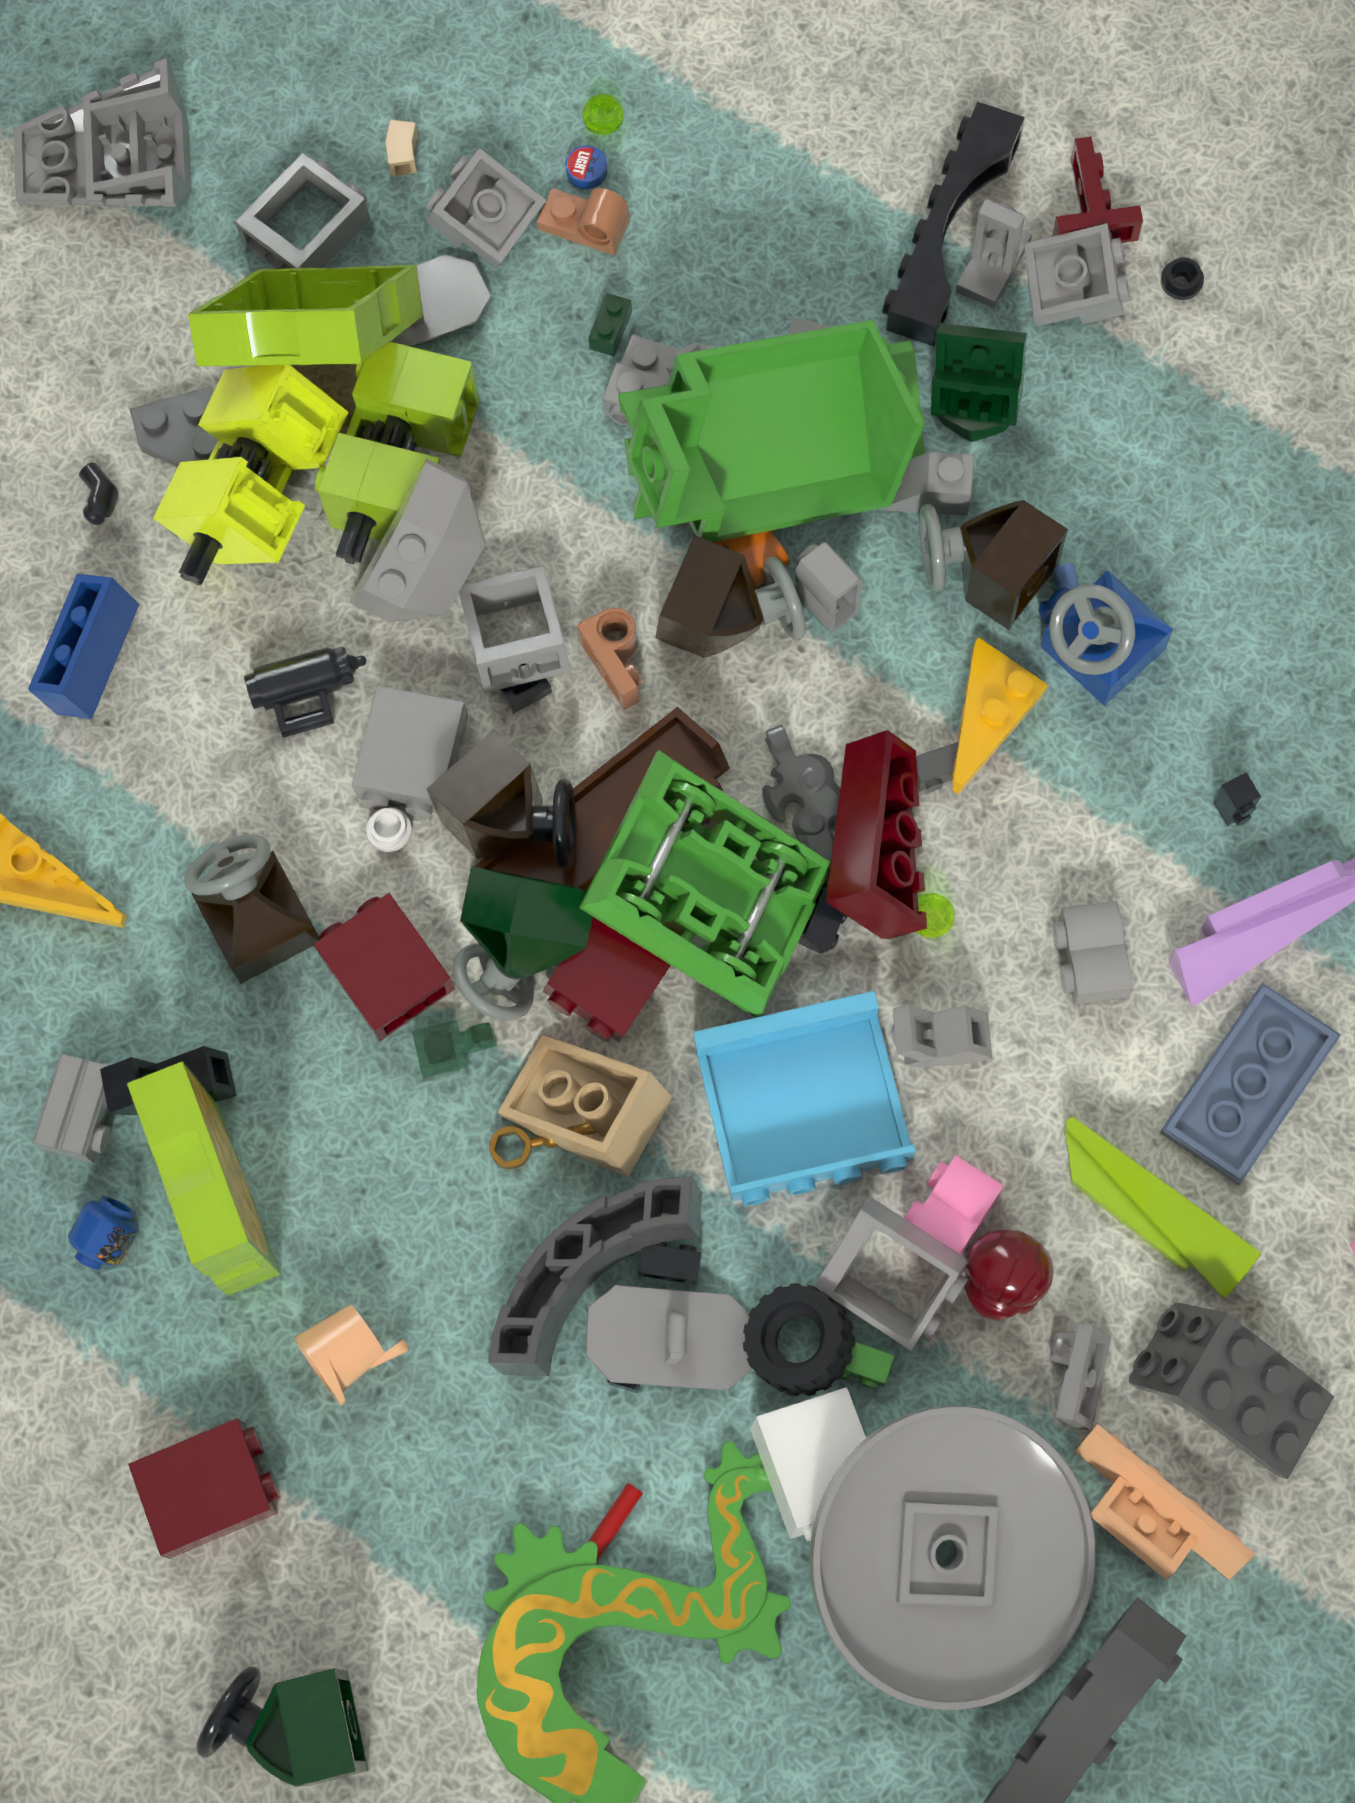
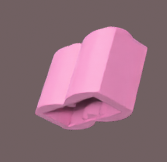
[904,1155,1004,1256]

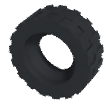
[743,1283,855,1397]

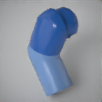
[1038,563,1079,624]

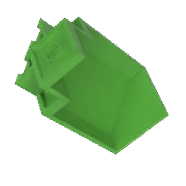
[618,320,924,542]

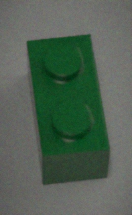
[588,293,632,357]

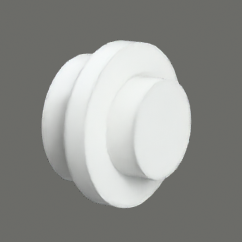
[366,807,412,852]

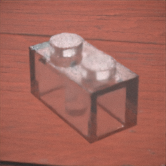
[282,484,327,530]

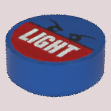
[565,145,607,189]

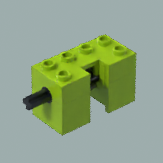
[315,342,480,564]

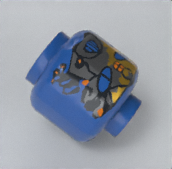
[68,1196,139,1270]

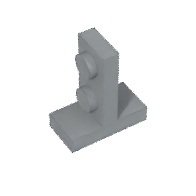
[956,199,1032,308]

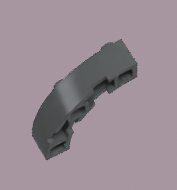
[488,1176,702,1376]
[983,1597,1187,1803]

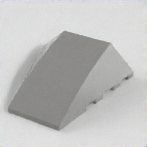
[14,57,191,207]

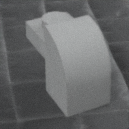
[891,1005,992,1067]

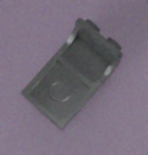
[1129,1303,1335,1479]

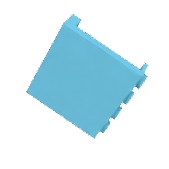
[693,991,916,1206]

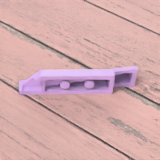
[1169,858,1355,1006]

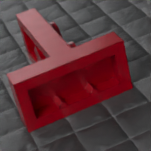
[1052,136,1143,243]

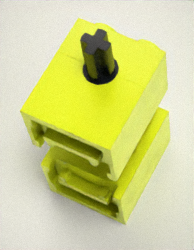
[153,365,348,586]

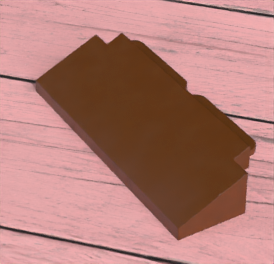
[469,707,730,890]

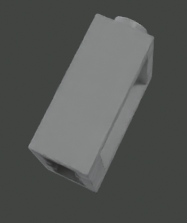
[235,153,370,269]
[459,566,571,693]
[814,1198,968,1351]

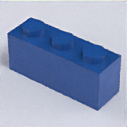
[28,574,140,719]

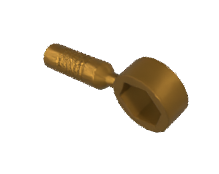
[489,1123,597,1169]

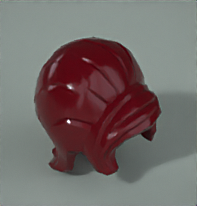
[964,1230,1054,1321]

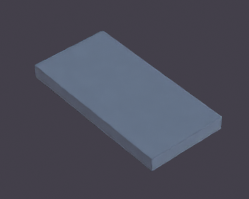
[1159,983,1341,1186]

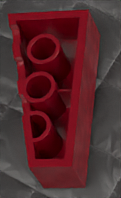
[826,730,927,939]

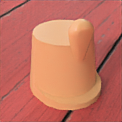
[293,1304,409,1406]

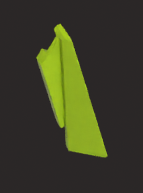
[1063,1116,1262,1300]

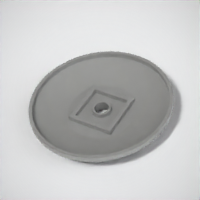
[810,1406,1095,1710]

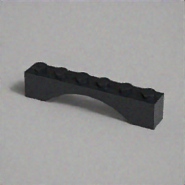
[882,101,1025,347]

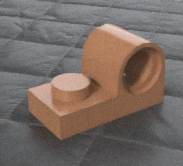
[536,188,630,255]
[576,608,642,710]

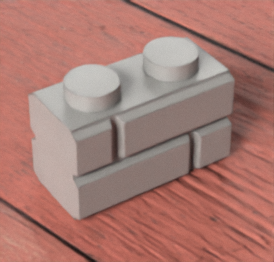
[32,1054,111,1164]

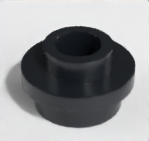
[1160,257,1204,300]

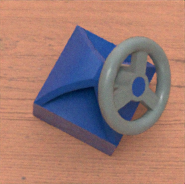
[1041,570,1173,706]

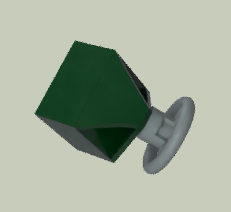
[453,866,593,1021]

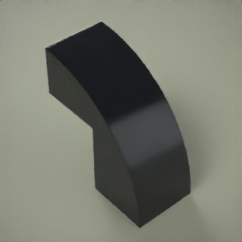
[100,1046,237,1115]

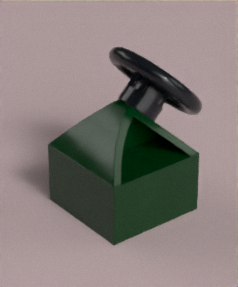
[196,1666,369,1787]

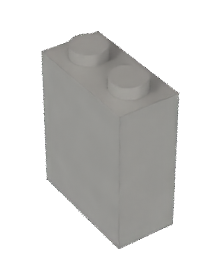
[352,686,468,818]

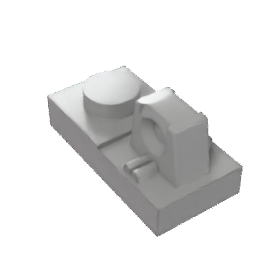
[1050,1323,1111,1431]

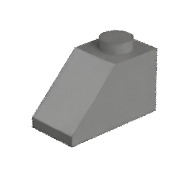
[881,452,974,516]

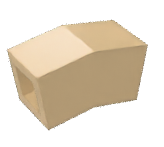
[385,119,418,177]

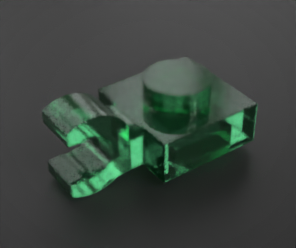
[412,1020,497,1078]

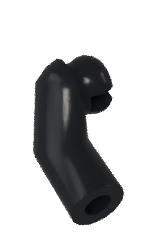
[79,462,119,525]

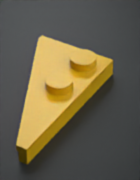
[952,637,1048,795]
[0,813,127,928]

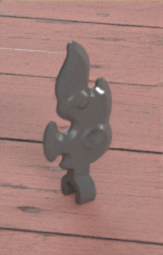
[762,724,840,877]

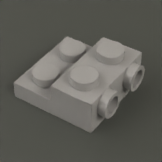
[425,148,546,269]
[1024,223,1131,326]
[602,335,681,426]

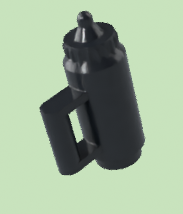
[244,647,367,738]

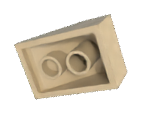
[497,1034,673,1178]

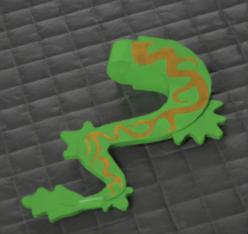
[477,1442,791,1803]

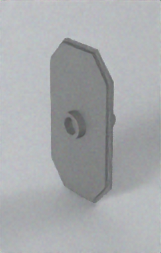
[390,254,491,347]
[585,1285,753,1391]

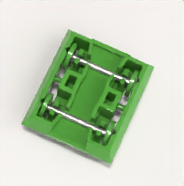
[579,750,831,1018]

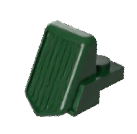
[931,323,1027,442]

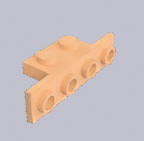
[1075,1424,1255,1580]

